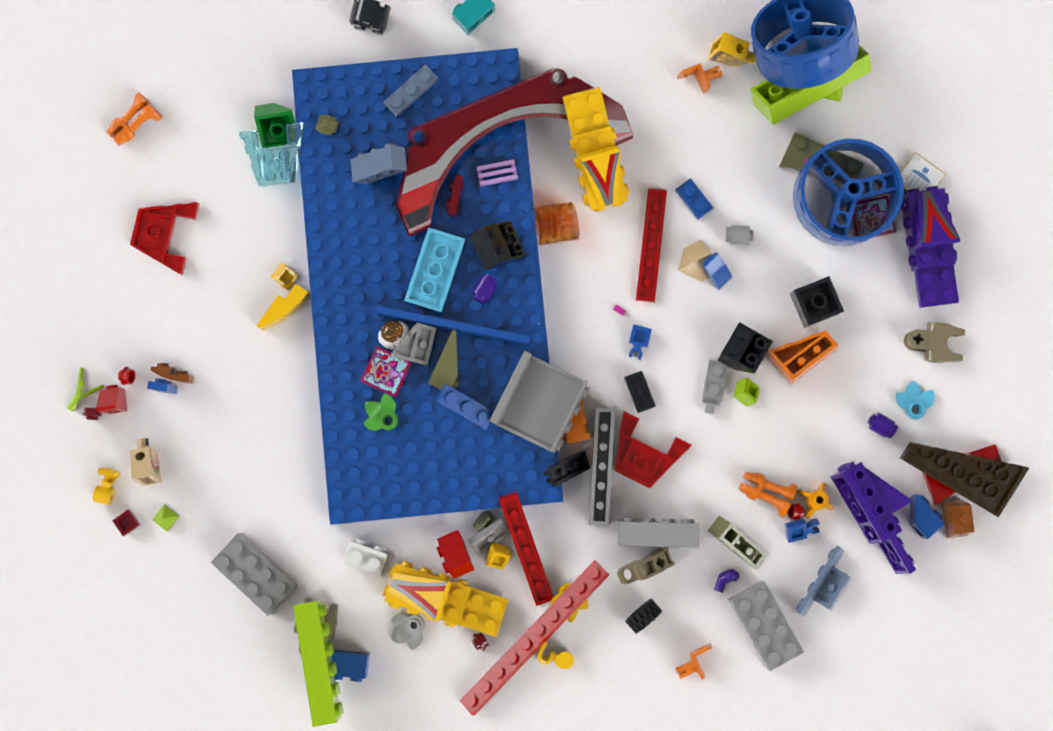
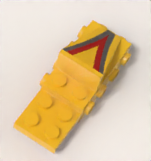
[562,87,629,212]
[383,560,509,637]

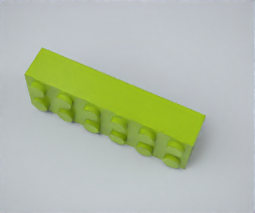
[750,45,871,125]
[293,599,344,727]

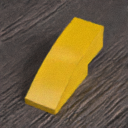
[256,284,311,330]

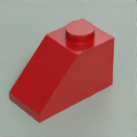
[96,385,127,414]

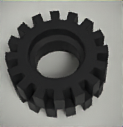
[625,598,662,634]

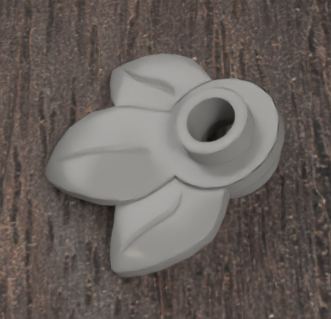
[391,613,425,650]

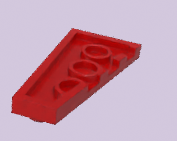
[922,444,1002,505]

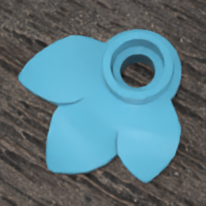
[896,381,935,420]

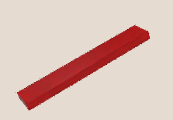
[635,188,667,303]
[498,491,554,606]

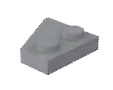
[391,323,436,366]

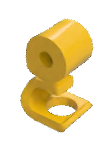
[93,467,121,506]
[537,641,574,669]

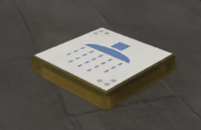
[900,152,946,193]

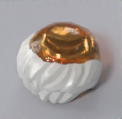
[378,320,409,350]

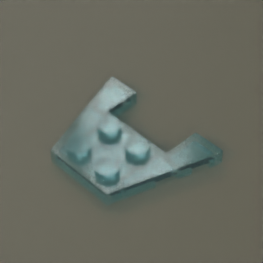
[239,122,305,187]

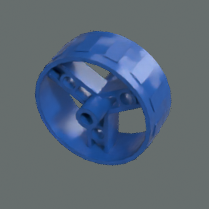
[751,0,859,89]
[793,138,904,246]

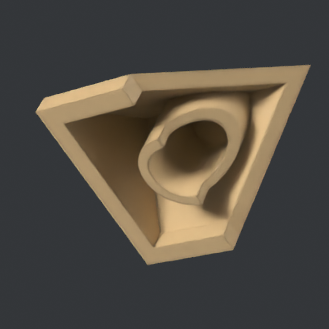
[678,240,712,282]

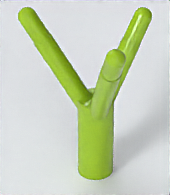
[67,367,104,412]

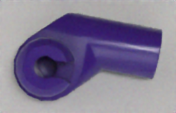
[714,569,739,593]

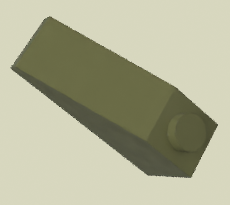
[428,330,460,390]
[707,516,767,570]

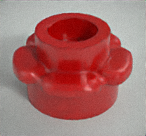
[118,367,135,385]
[788,502,804,521]

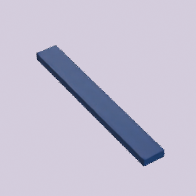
[375,305,530,346]

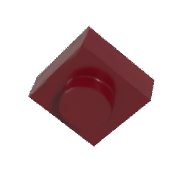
[112,509,141,536]

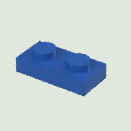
[675,178,714,220]
[147,378,177,394]

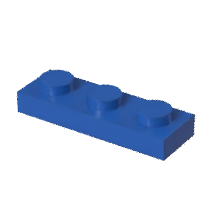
[435,384,493,430]

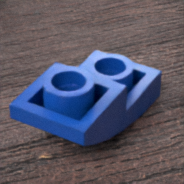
[702,252,732,290]

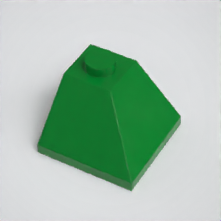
[254,103,298,150]

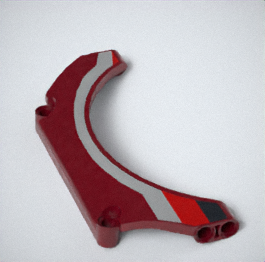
[396,68,633,236]

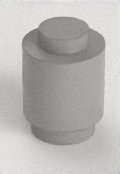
[726,225,753,245]

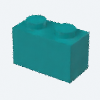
[452,0,495,35]

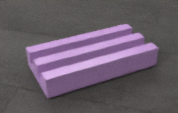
[476,159,518,187]

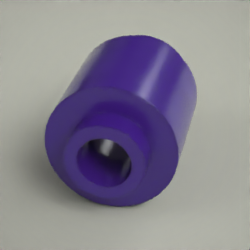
[471,273,498,304]
[867,412,898,439]

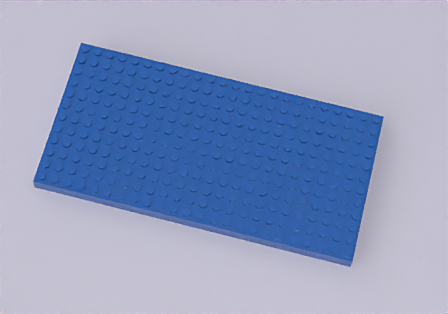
[292,48,563,525]

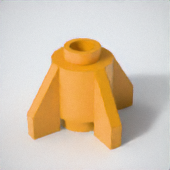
[796,482,834,518]

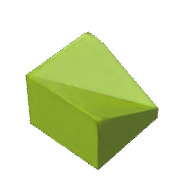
[733,378,760,406]

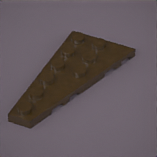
[900,442,1029,518]

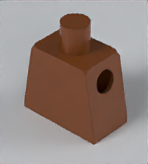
[942,500,974,538]

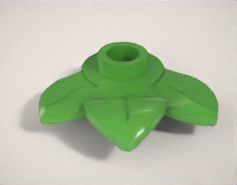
[364,394,399,431]

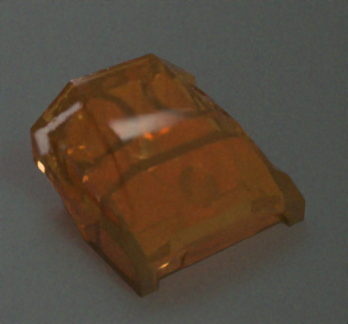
[534,202,580,245]

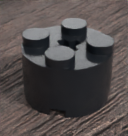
[349,0,391,35]

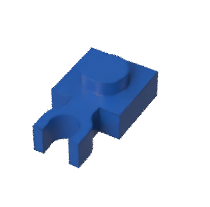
[629,324,652,360]
[785,518,820,543]

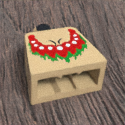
[130,438,162,486]

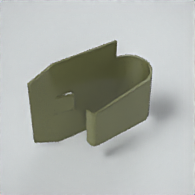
[315,114,339,136]
[473,511,495,531]

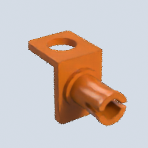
[677,64,722,93]
[676,643,712,679]

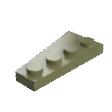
[779,132,864,179]

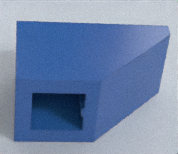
[909,494,945,539]

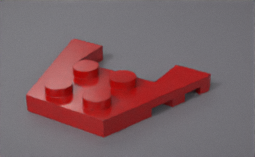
[130,202,200,275]
[615,411,691,488]

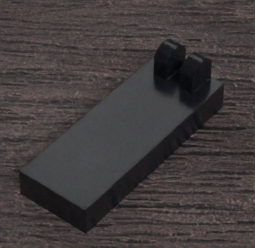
[544,450,591,486]

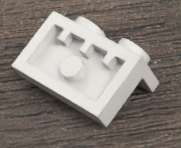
[344,539,389,576]

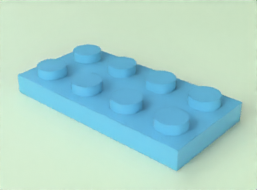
[404,227,466,313]

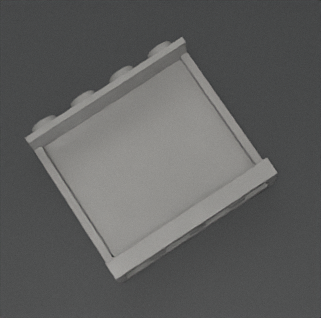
[489,351,590,454]

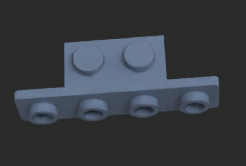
[797,545,851,617]

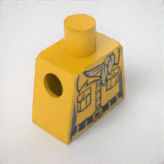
[708,32,755,67]

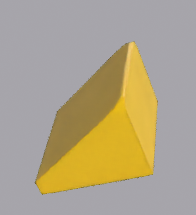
[271,263,299,291]
[485,543,511,570]

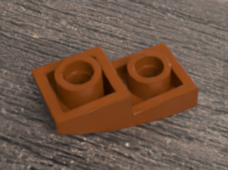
[151,363,194,384]

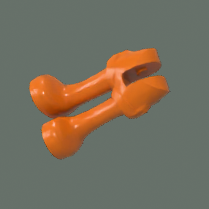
[106,92,163,146]
[738,472,798,518]

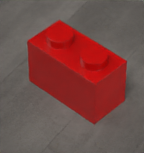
[436,530,475,579]

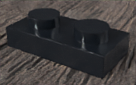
[624,371,656,414]

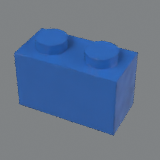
[331,649,370,682]

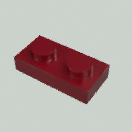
[446,175,464,218]

